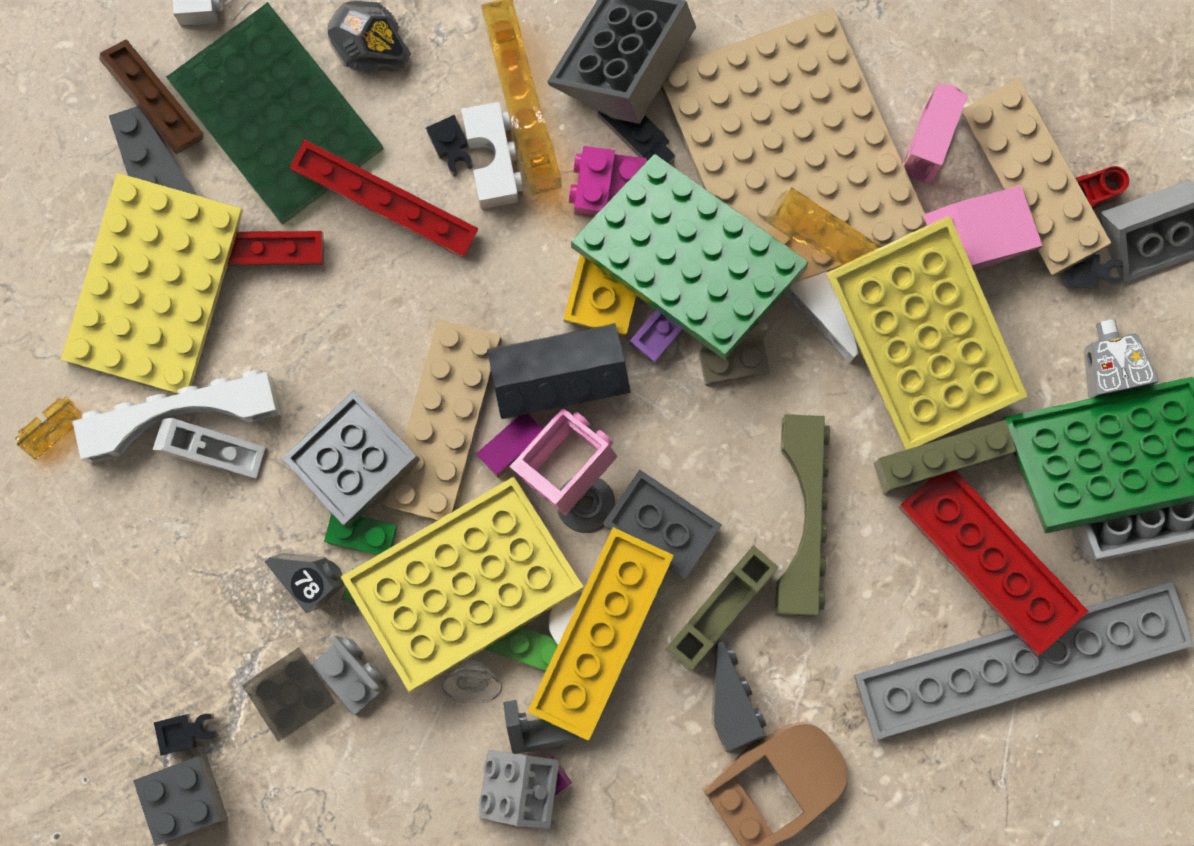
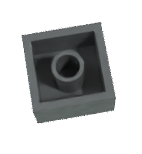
[133,755,228,846]

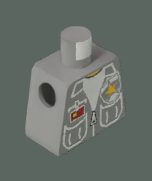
[1084,319,1159,399]

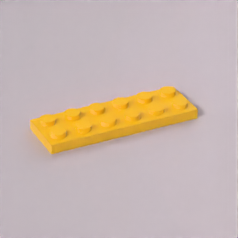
[527,527,674,741]

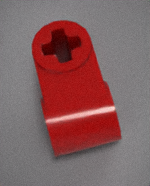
[1075,166,1130,210]

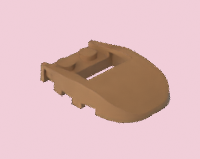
[702,722,847,846]

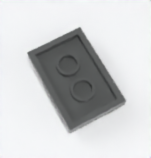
[603,469,722,580]

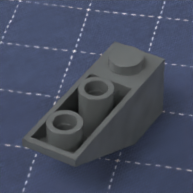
[711,641,767,752]

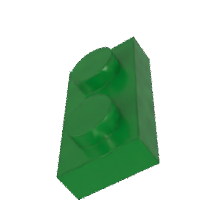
[324,513,398,555]

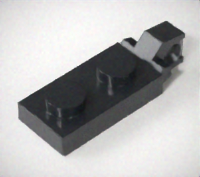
[598,111,675,165]

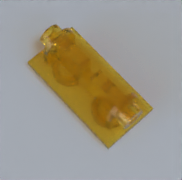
[15,395,83,460]

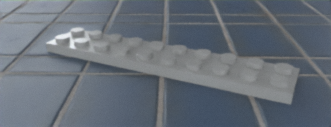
[854,581,1194,740]

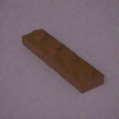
[99,39,204,154]

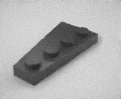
[109,106,198,196]

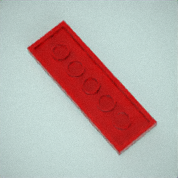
[899,471,1089,657]

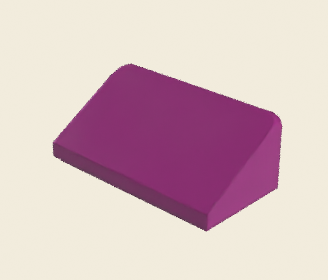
[476,414,543,478]

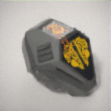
[327,1,411,73]

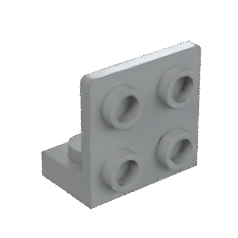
[311,635,386,715]
[479,750,559,829]

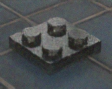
[242,647,337,742]

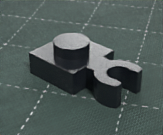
[426,115,473,176]
[1064,254,1123,289]
[154,714,218,756]

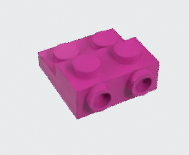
[569,146,647,217]

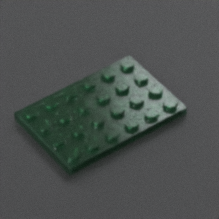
[166,2,384,225]

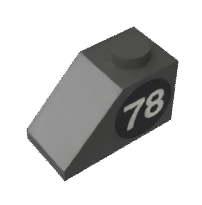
[265,553,344,613]

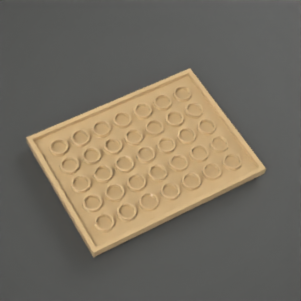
[661,8,927,283]

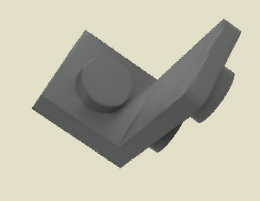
[503,700,579,754]

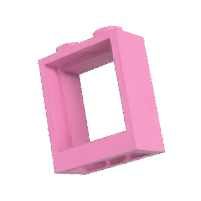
[903,84,968,184]
[510,408,618,516]

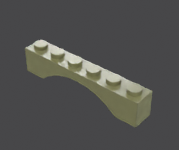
[775,414,830,617]

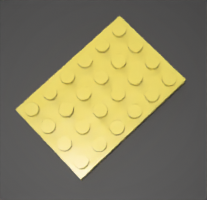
[61,173,244,393]
[826,216,1028,450]
[341,477,583,694]

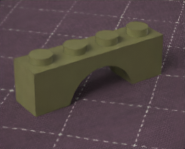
[873,420,1016,494]
[665,545,779,671]

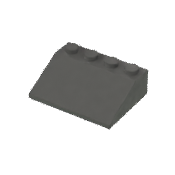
[547,0,696,124]

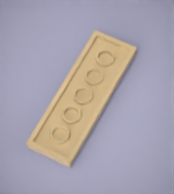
[962,77,1112,276]
[385,319,501,521]

